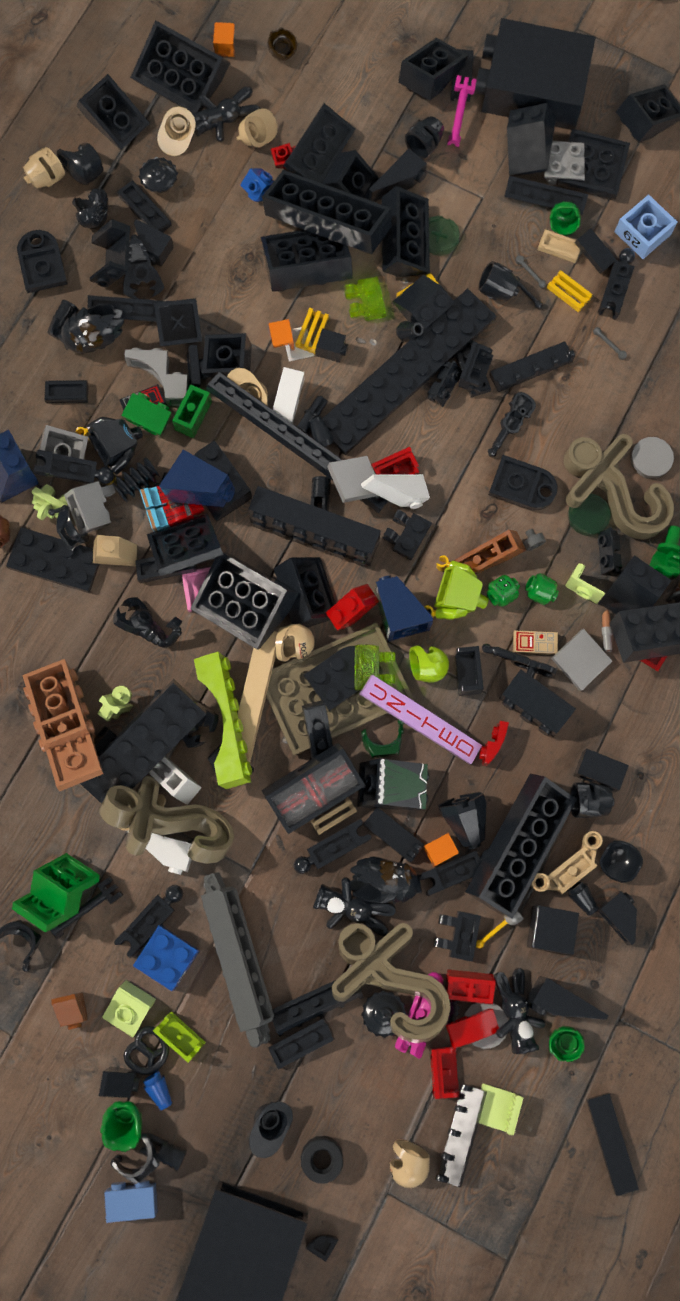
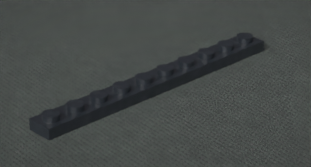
[206,372,388,513]

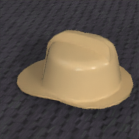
[157,106,196,156]
[237,108,277,148]
[227,368,267,406]

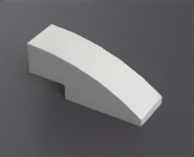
[273,367,304,424]

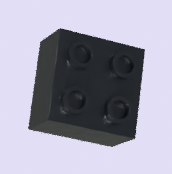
[154,298,202,346]

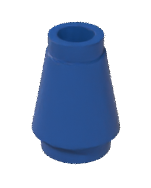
[143,1072,172,1110]

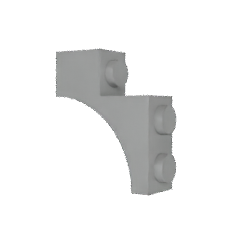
[125,348,189,406]

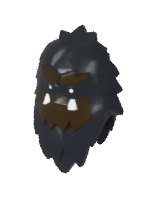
[58,304,125,354]
[350,856,422,904]

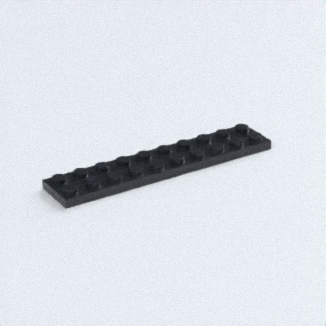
[322,288,497,455]

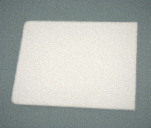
[285,327,314,361]

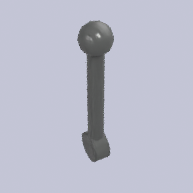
[516,255,546,288]
[593,327,627,360]

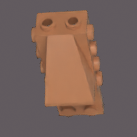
[23,659,104,791]

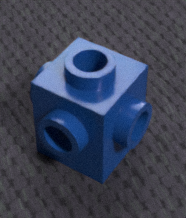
[240,168,274,202]

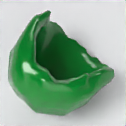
[100,1101,142,1152]

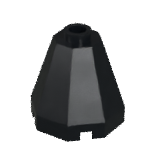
[438,792,486,849]

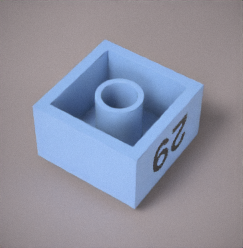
[615,194,677,259]

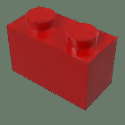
[326,584,380,631]

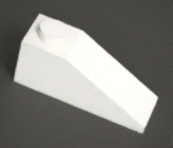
[361,474,430,509]
[149,756,202,805]
[126,830,192,875]

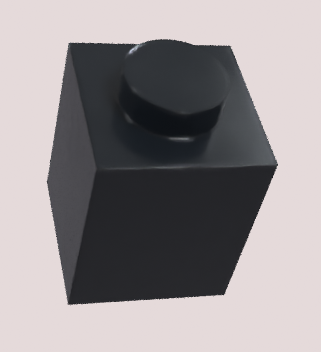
[316,329,349,363]

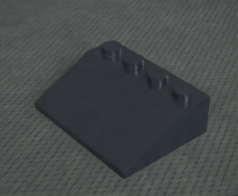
[130,20,230,113]
[261,230,353,292]
[190,552,299,650]

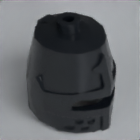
[405,116,445,159]
[478,261,520,301]
[570,782,615,818]

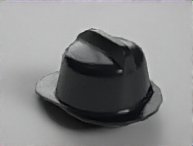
[249,1101,293,1158]

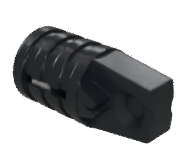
[47,300,79,339]

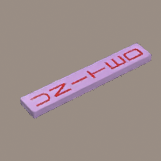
[360,675,482,764]

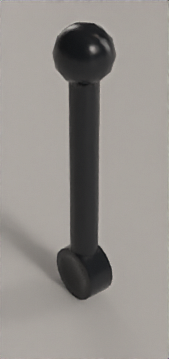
[516,276,543,309]

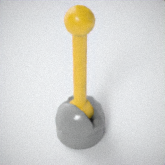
[476,911,524,949]

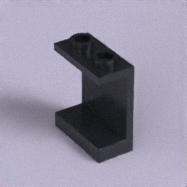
[90,219,130,287]

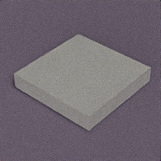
[327,456,378,503]
[551,629,612,691]

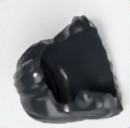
[72,189,108,228]

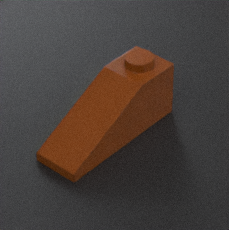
[454,529,526,574]

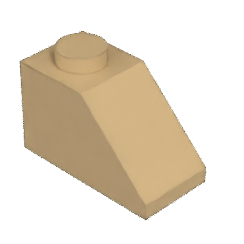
[93,535,137,566]

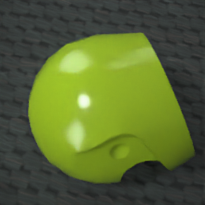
[409,645,449,683]

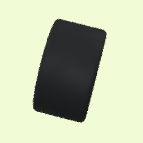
[301,1136,343,1184]

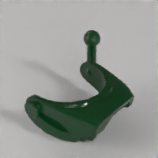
[361,719,404,758]

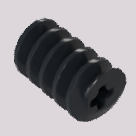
[111,458,160,503]

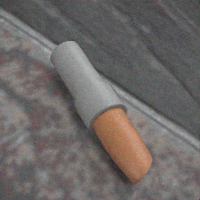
[602,610,613,652]

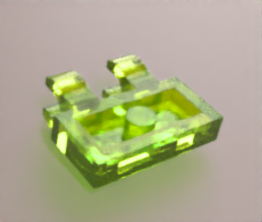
[344,277,387,321]
[355,644,395,690]

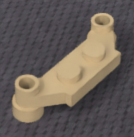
[531,831,602,894]

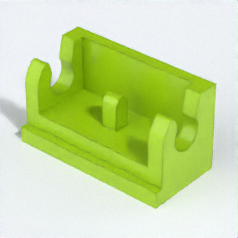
[153,1011,206,1063]

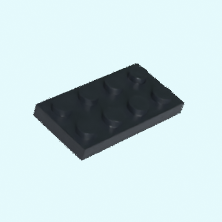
[283,103,356,183]
[6,527,100,593]

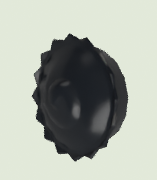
[138,157,178,193]
[361,990,407,1038]

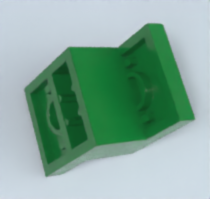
[12,853,100,933]

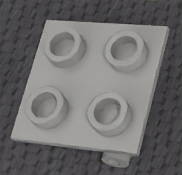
[544,141,585,185]

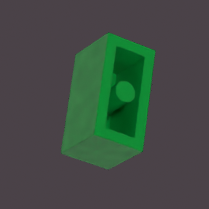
[172,384,212,439]
[121,392,172,438]

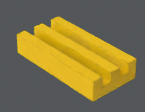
[547,270,593,312]
[295,308,329,354]

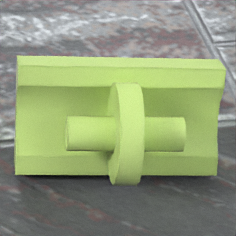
[32,484,68,520]
[97,686,133,721]

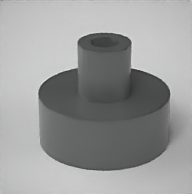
[523,529,546,551]

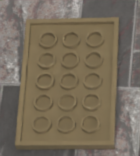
[266,623,414,756]

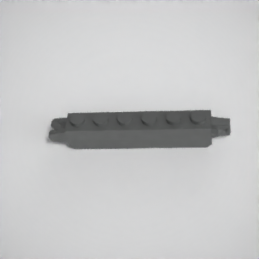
[201,872,274,1048]

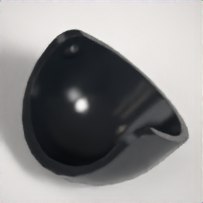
[600,841,643,882]

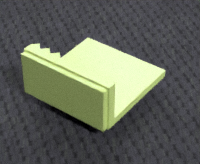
[565,563,605,604]
[102,980,156,1037]
[479,1084,523,1135]

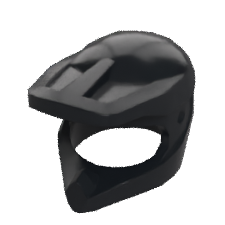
[56,143,104,185]

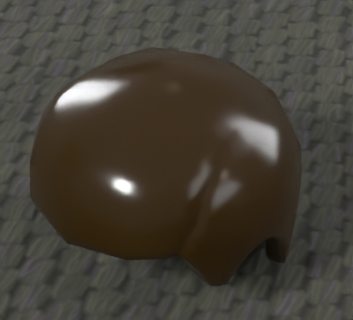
[267,27,298,60]

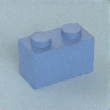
[105,1180,158,1223]

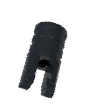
[310,476,331,511]
[139,1133,187,1171]

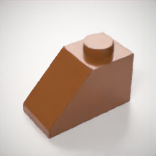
[51,992,88,1030]

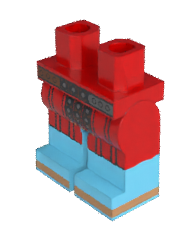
[140,486,204,532]

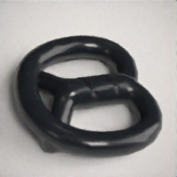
[123,1026,170,1075]

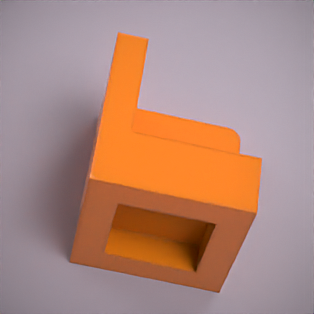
[213,22,235,57]
[269,319,295,351]
[423,833,459,867]

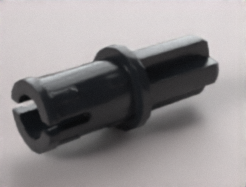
[296,396,328,434]

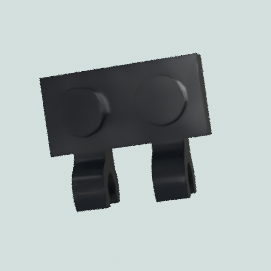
[383,510,432,561]
[434,911,481,962]

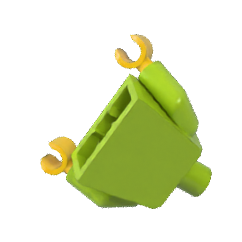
[424,555,489,619]

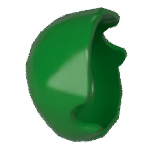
[550,201,581,236]
[549,1025,585,1062]

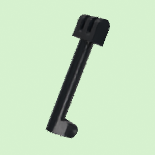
[50,876,124,939]

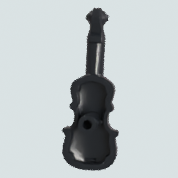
[488,392,536,457]
[482,644,557,678]

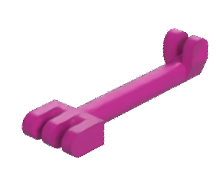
[447,75,477,147]

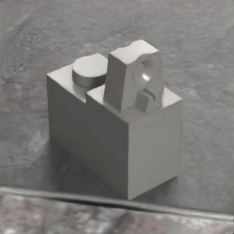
[64,481,116,535]

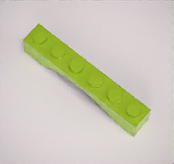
[194,652,252,789]

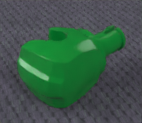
[650,526,680,579]

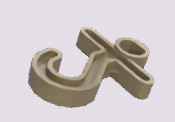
[563,434,674,540]
[99,776,234,864]
[332,923,450,1043]

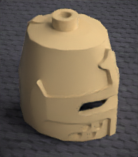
[23,147,65,189]

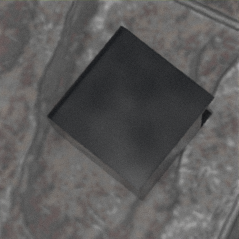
[527,905,579,955]

